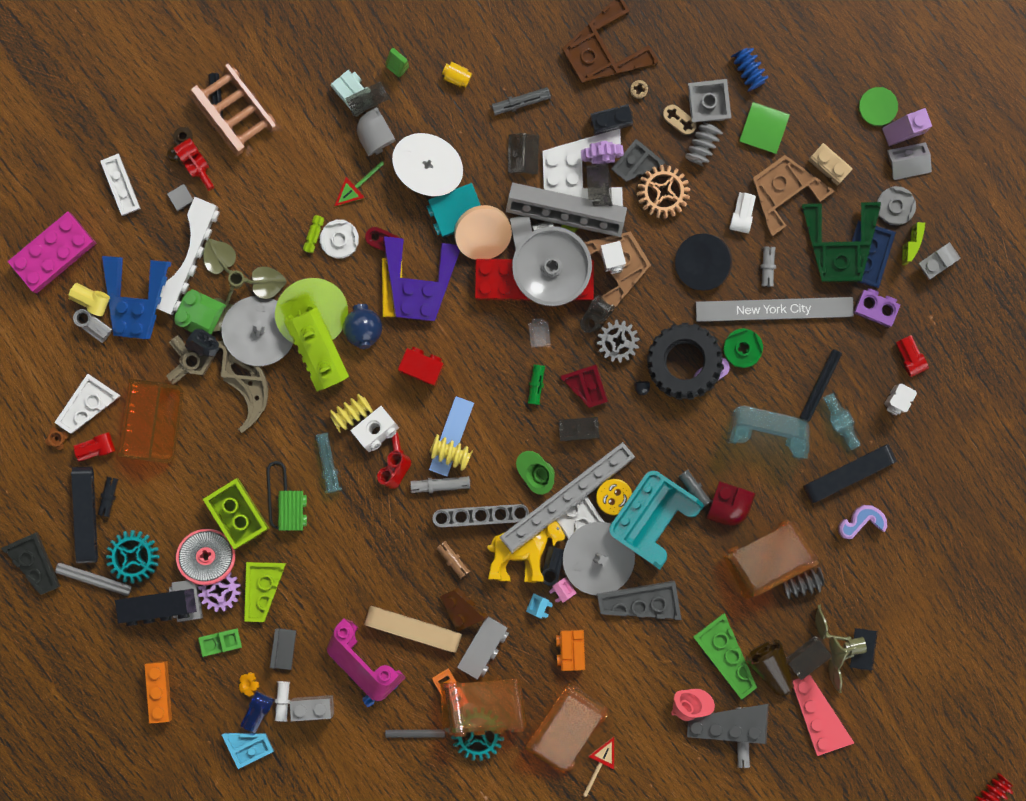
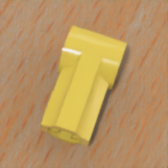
[68,283,110,316]

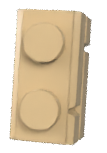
[809,143,853,186]

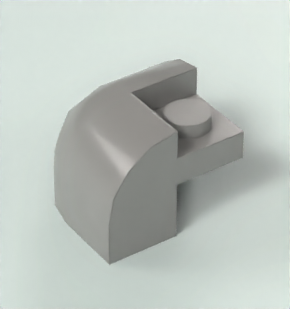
[357,107,396,156]

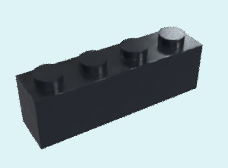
[115,589,197,626]

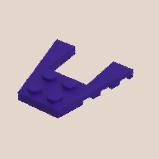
[383,236,460,321]

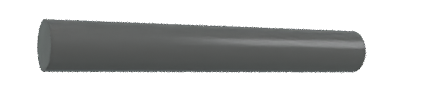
[385,729,445,738]

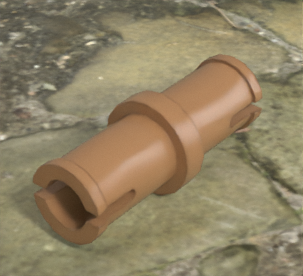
[436,541,470,579]

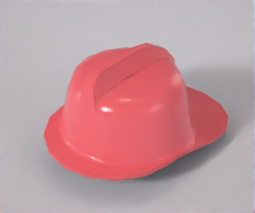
[671,689,715,721]

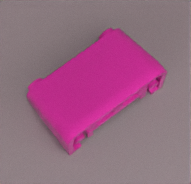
[327,618,406,701]

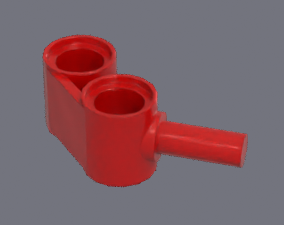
[174,138,214,191]
[377,432,411,489]

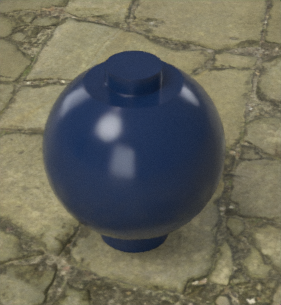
[343,304,382,349]

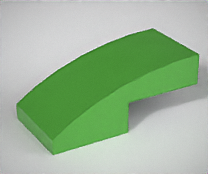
[198,628,242,657]

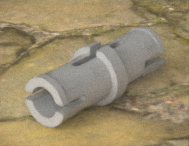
[761,247,776,287]

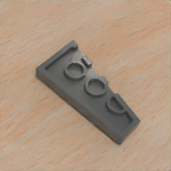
[597,580,681,620]
[687,704,769,744]

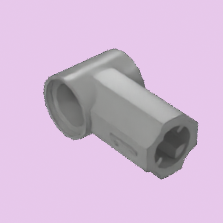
[73,309,112,343]

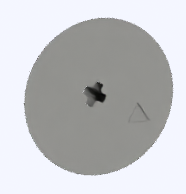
[222,296,293,366]
[563,522,635,595]

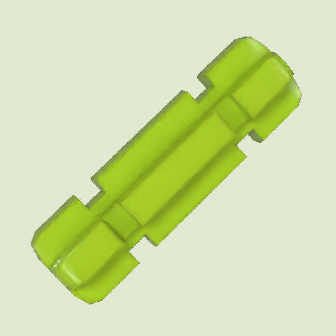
[303,215,324,253]

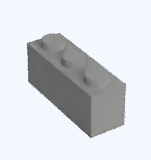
[457,616,509,679]

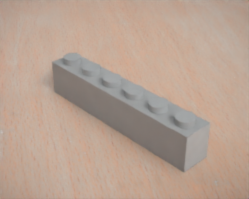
[506,182,627,237]

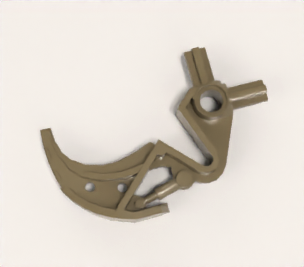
[166,335,269,433]

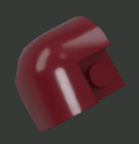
[705,481,756,526]

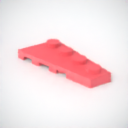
[793,674,854,756]

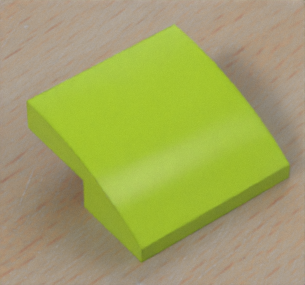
[902,222,925,265]

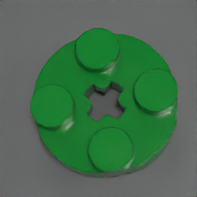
[723,328,763,368]

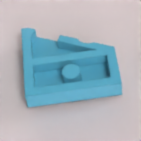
[222,733,274,769]

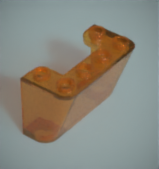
[440,678,527,737]

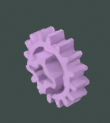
[581,141,624,165]
[198,572,241,612]

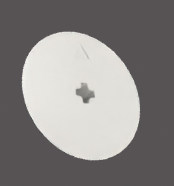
[392,133,463,196]

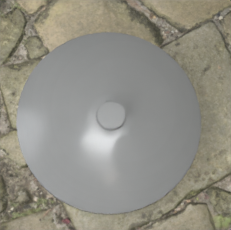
[513,226,592,306]

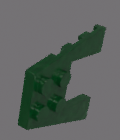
[802,202,881,282]

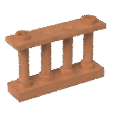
[189,64,276,157]

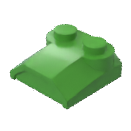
[175,289,226,334]

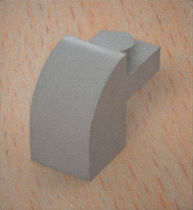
[918,242,961,280]

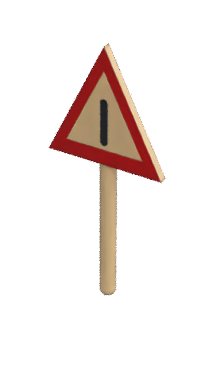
[583,737,614,797]

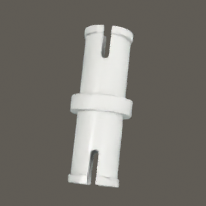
[274,681,290,722]

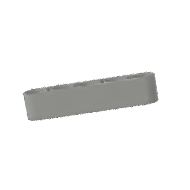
[433,504,529,527]

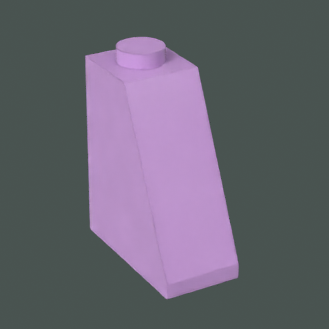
[882,108,932,146]

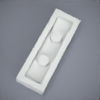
[100,154,141,216]

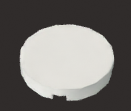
[320,220,359,259]

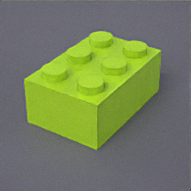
[203,478,270,550]

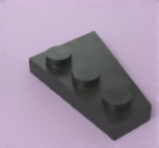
[1,532,61,595]

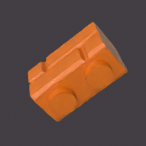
[556,629,585,671]

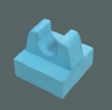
[526,593,553,618]

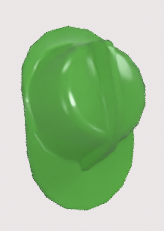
[516,451,555,495]

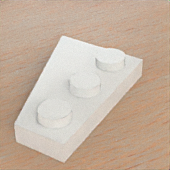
[55,374,121,434]

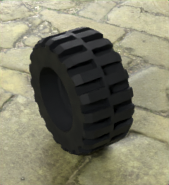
[647,323,723,400]

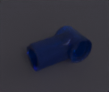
[240,691,274,733]

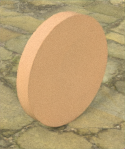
[454,205,512,260]

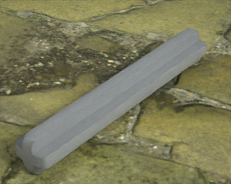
[55,563,131,596]

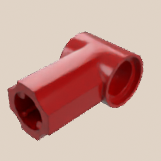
[895,335,929,377]
[73,432,116,462]

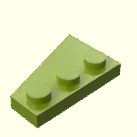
[244,562,286,622]

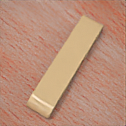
[364,606,462,653]

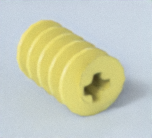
[330,394,373,433]
[429,434,473,471]

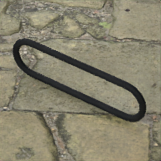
[267,461,287,529]

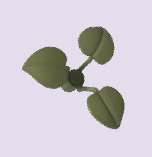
[203,239,287,332]
[815,604,867,693]

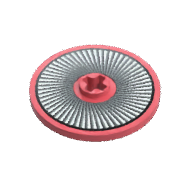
[176,529,236,585]

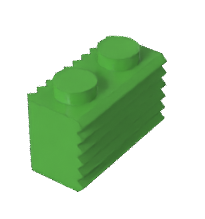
[278,491,307,530]

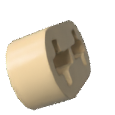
[663,105,696,135]

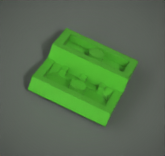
[739,102,790,154]

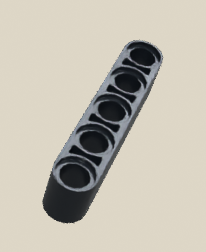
[803,443,897,504]
[71,466,98,564]

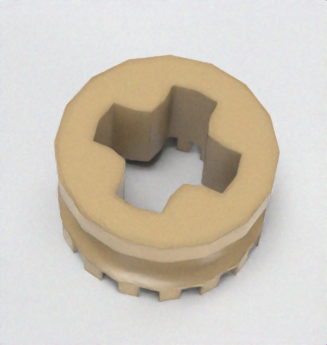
[630,80,648,99]

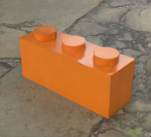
[145,661,172,723]

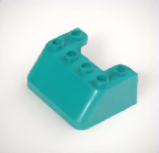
[610,471,704,569]

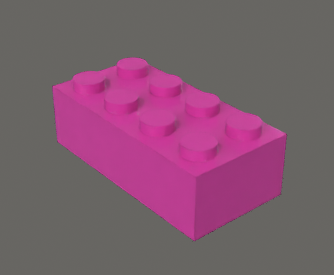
[8,211,97,293]

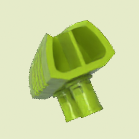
[284,305,349,391]

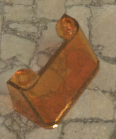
[723,519,821,599]
[524,681,609,774]

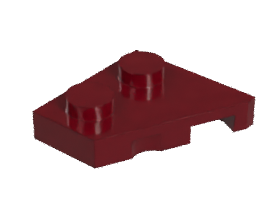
[560,364,609,408]

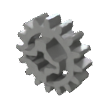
[597,320,640,363]

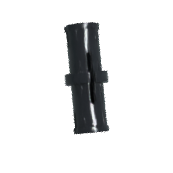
[97,476,119,517]

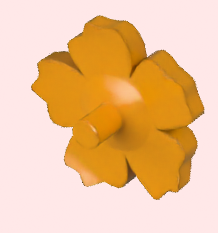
[239,672,259,697]

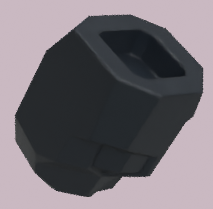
[185,328,219,357]

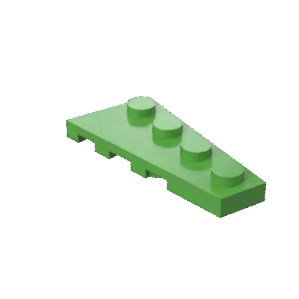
[693,613,757,700]

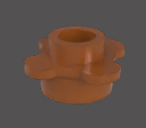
[45,427,68,450]

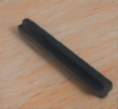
[800,349,842,422]

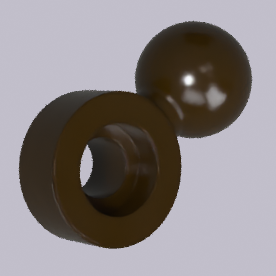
[167,127,193,162]

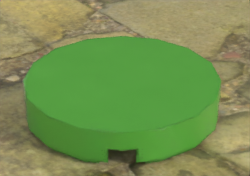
[859,87,898,126]

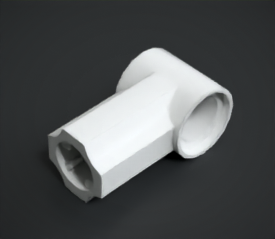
[729,192,756,234]

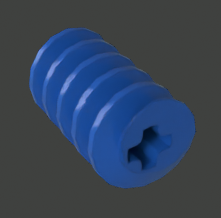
[731,47,769,91]

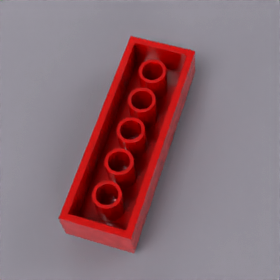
[475,259,594,301]

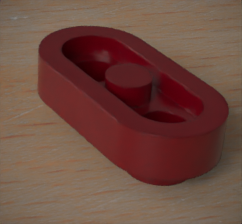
[365,227,400,252]

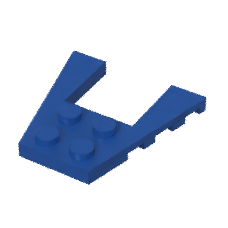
[102,256,171,339]

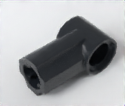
[542,546,564,586]

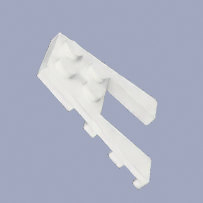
[543,129,623,207]

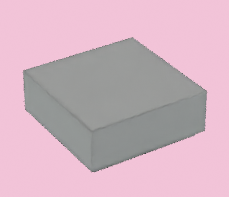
[167,184,193,211]

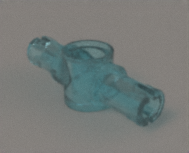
[823,393,861,450]

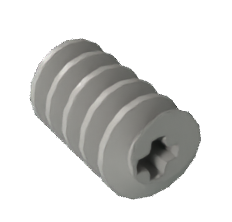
[685,122,723,166]

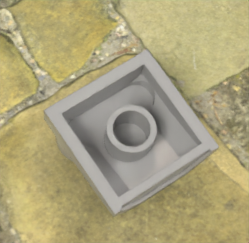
[688,79,731,123]

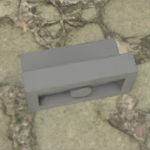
[887,142,932,180]

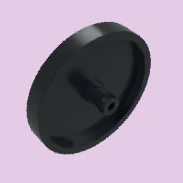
[675,233,732,291]

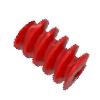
[975,773,1014,801]

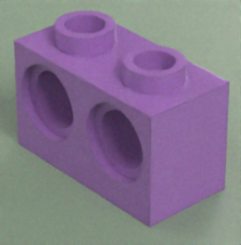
[853,288,900,328]

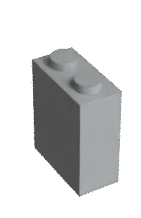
[290,695,334,721]

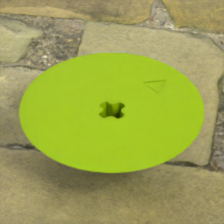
[275,278,348,344]

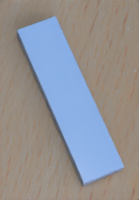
[429,396,474,476]

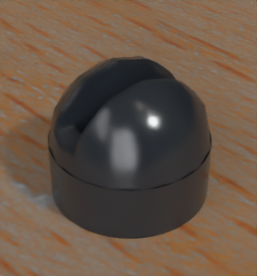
[634,381,650,396]

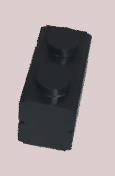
[590,104,633,135]

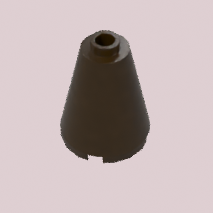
[746,639,794,696]

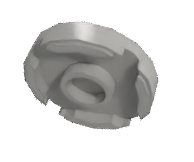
[877,186,916,226]

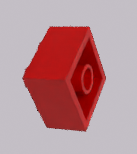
[398,347,445,387]

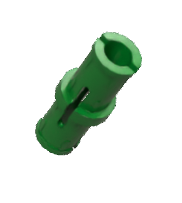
[527,364,545,405]

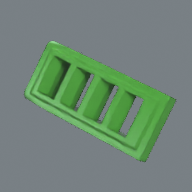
[386,48,409,77]

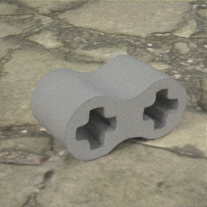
[510,216,532,249]

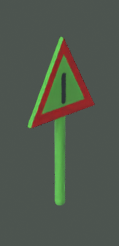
[334,162,384,207]

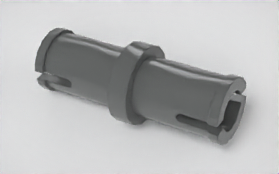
[679,470,711,507]

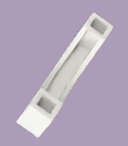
[156,197,220,315]

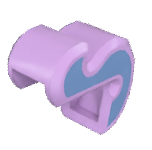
[838,505,887,539]

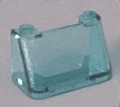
[726,406,810,460]

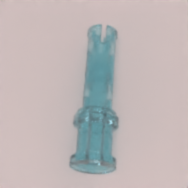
[316,433,342,494]

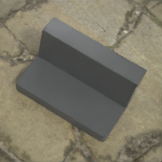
[270,628,297,670]

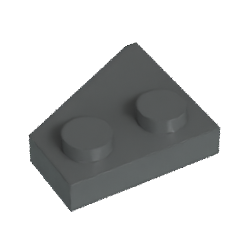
[611,139,665,182]

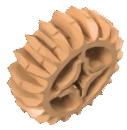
[637,165,690,218]

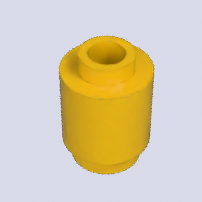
[442,62,472,87]

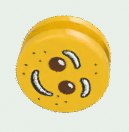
[596,479,632,515]

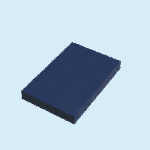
[851,220,896,288]

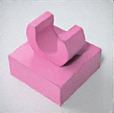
[549,577,576,602]

